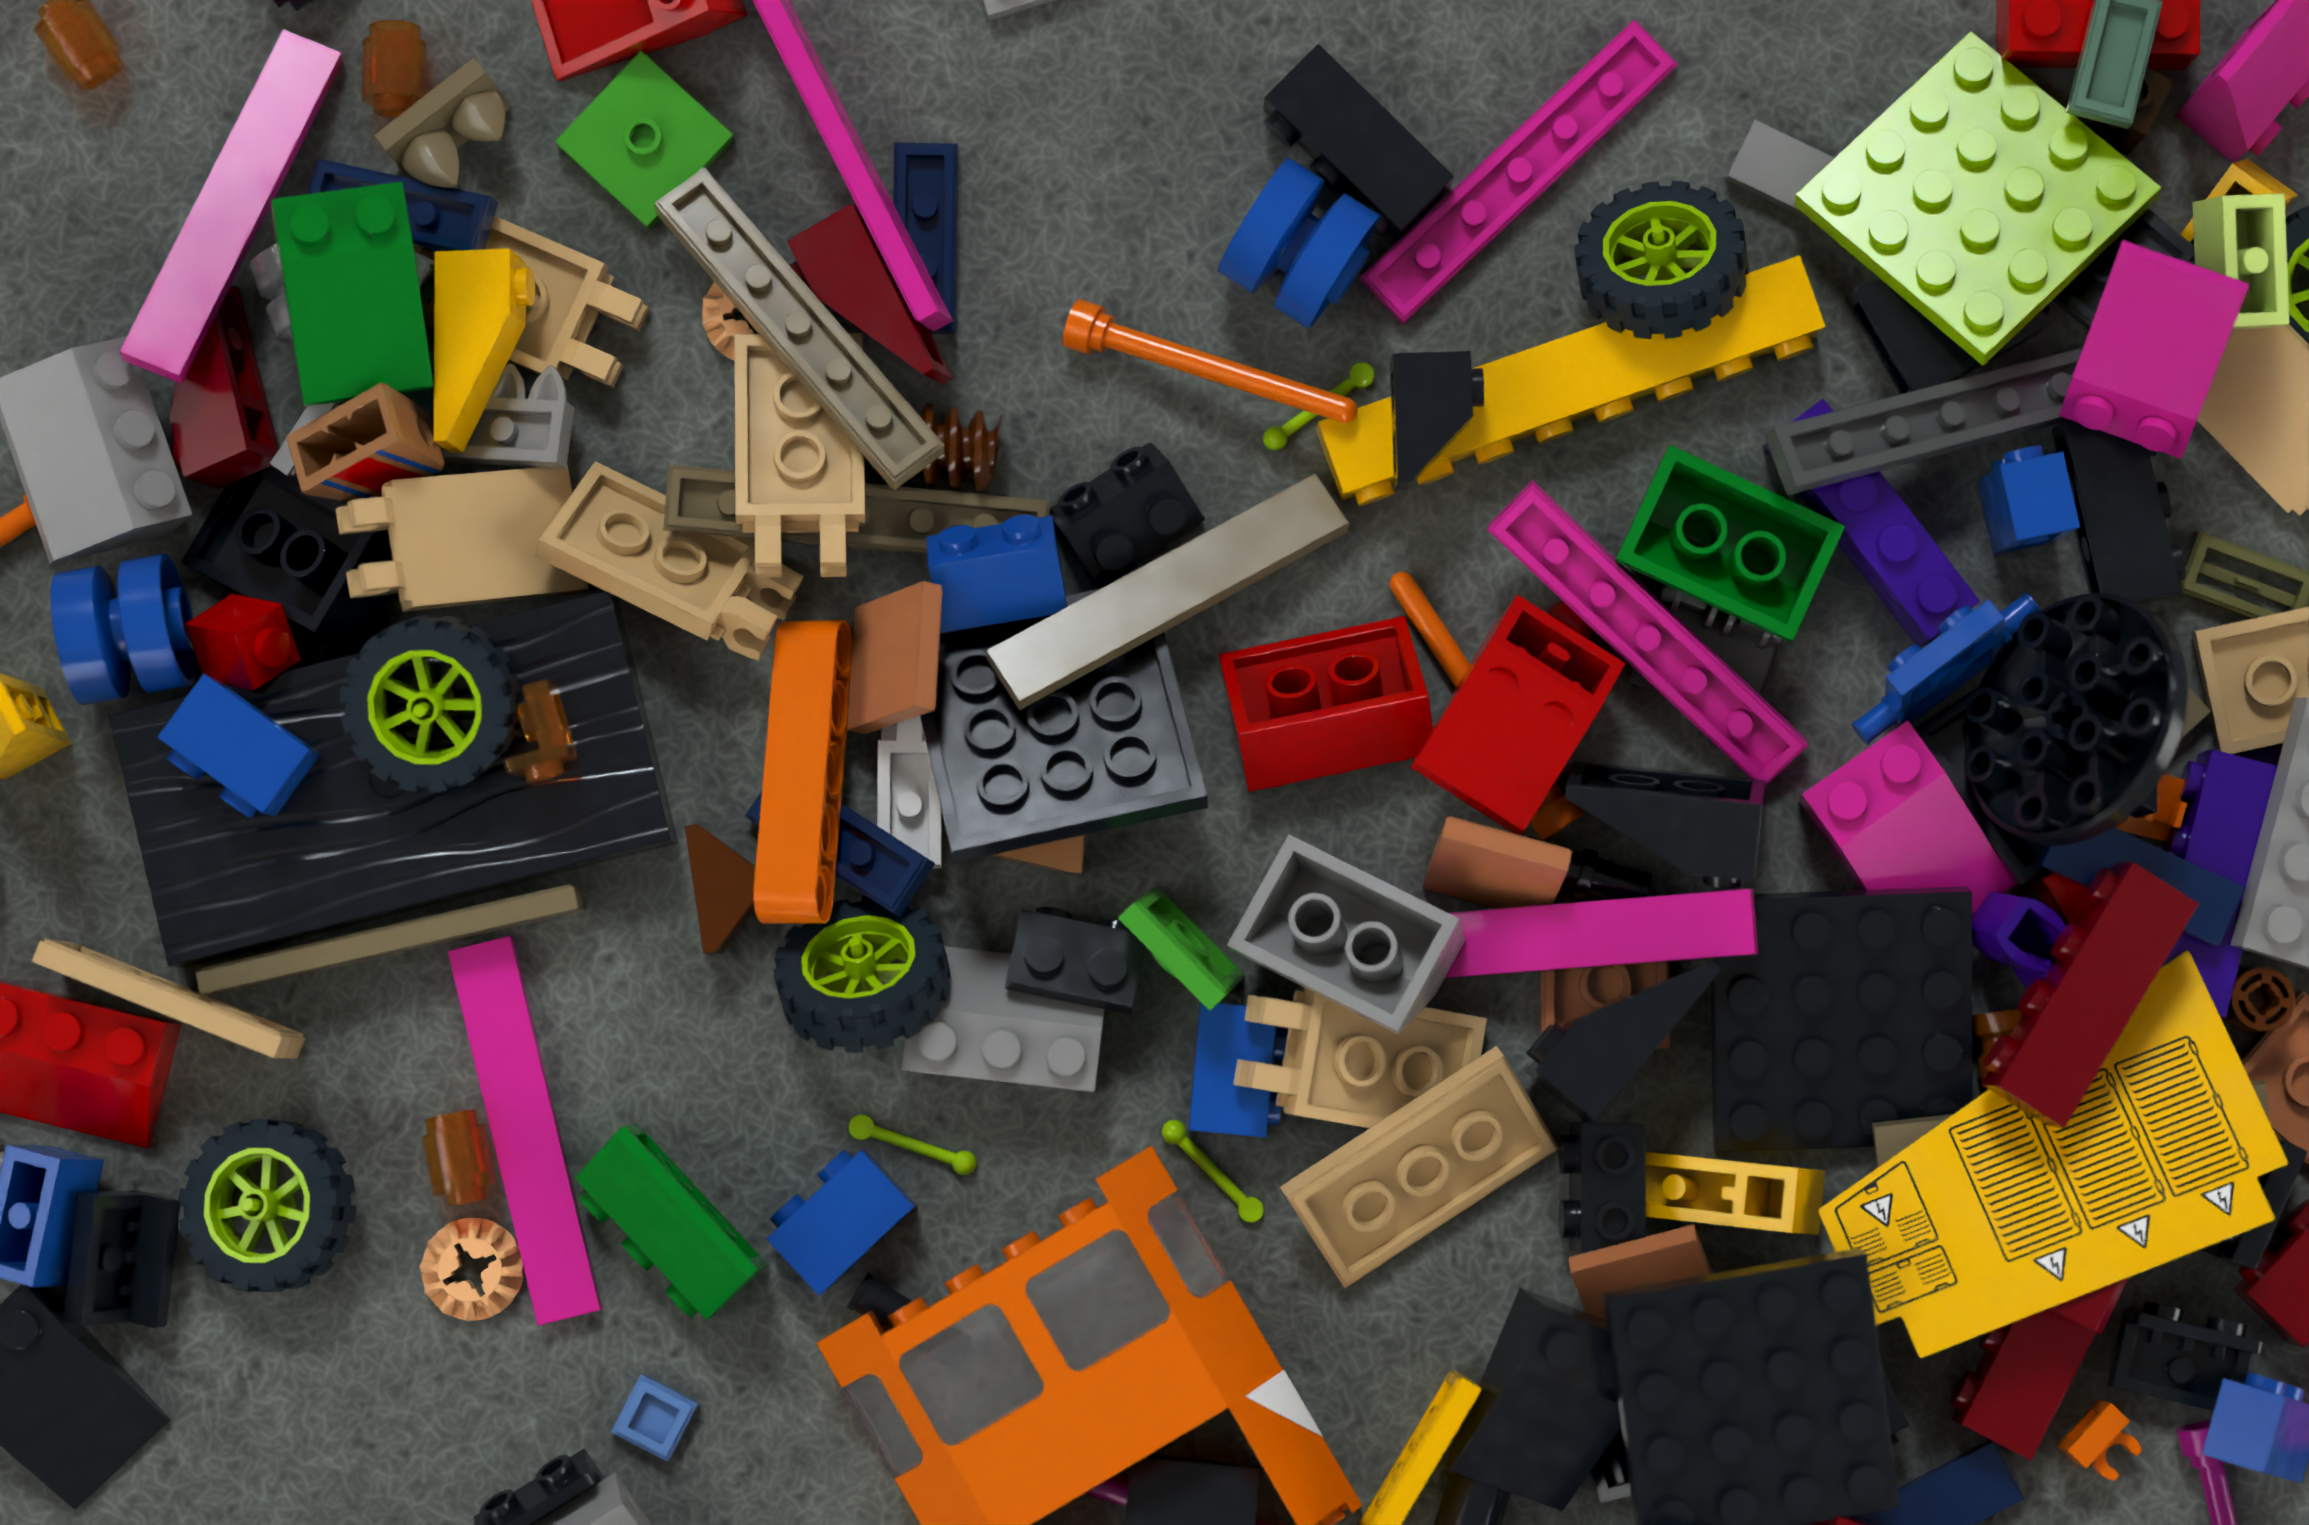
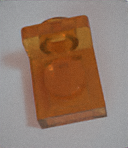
[503,679,578,784]

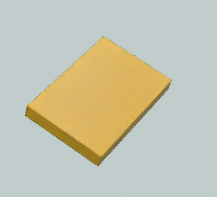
[1358,1370,1482,1525]

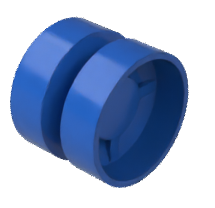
[1217,158,1381,330]
[51,553,196,705]

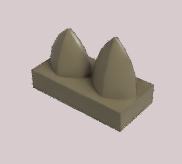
[374,57,512,188]

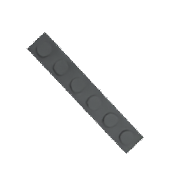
[1764,347,2083,495]

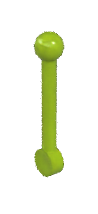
[1263,362,1374,451]
[849,1114,977,1176]
[1161,1119,1264,1223]

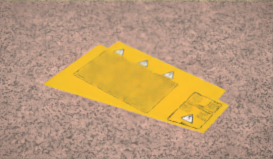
[1818,951,2288,1358]

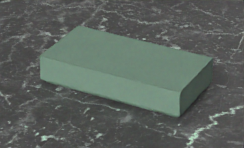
[2065,0,2163,129]

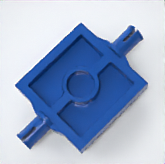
[1851,592,2041,745]

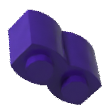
[1972,891,2066,988]

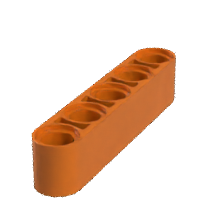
[753,620,853,924]

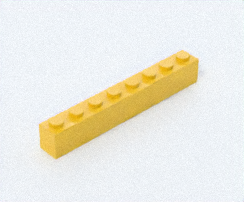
[1316,255,1826,506]

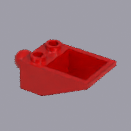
[531,0,748,81]
[1410,594,1626,836]

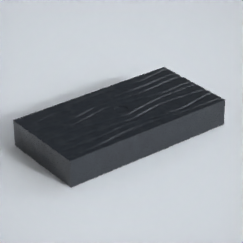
[109,591,678,968]

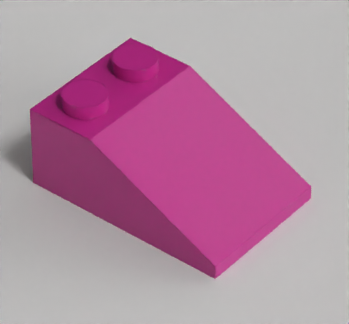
[2175,0,2309,163]
[2059,240,2250,459]
[1798,721,2016,915]

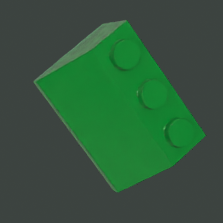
[1615,445,1845,643]
[575,1124,768,1320]

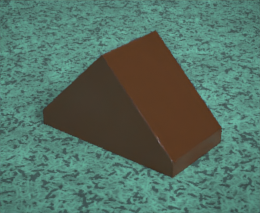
[685,824,755,955]

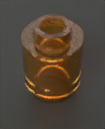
[34,0,125,91]
[362,20,427,118]
[422,1109,497,1207]

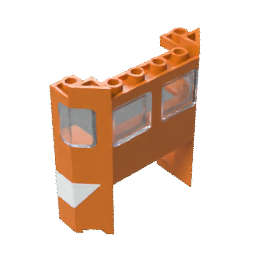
[816,1145,1362,1525]

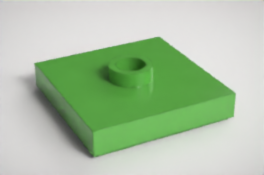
[555,51,735,230]
[1118,887,1244,1011]

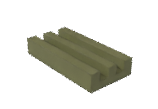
[2179,531,2309,619]

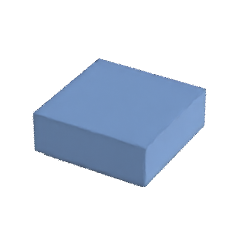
[611,1373,699,1462]

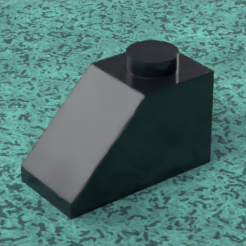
[1390,351,1484,490]

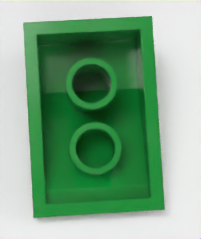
[271,181,433,407]

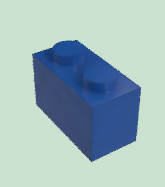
[1977,445,2080,555]
[926,515,1067,633]
[158,674,321,818]
[1188,1002,1288,1137]
[0,1145,104,1287]
[767,1149,917,1296]
[2202,1372,2309,1483]

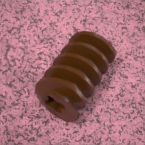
[873,399,1002,493]

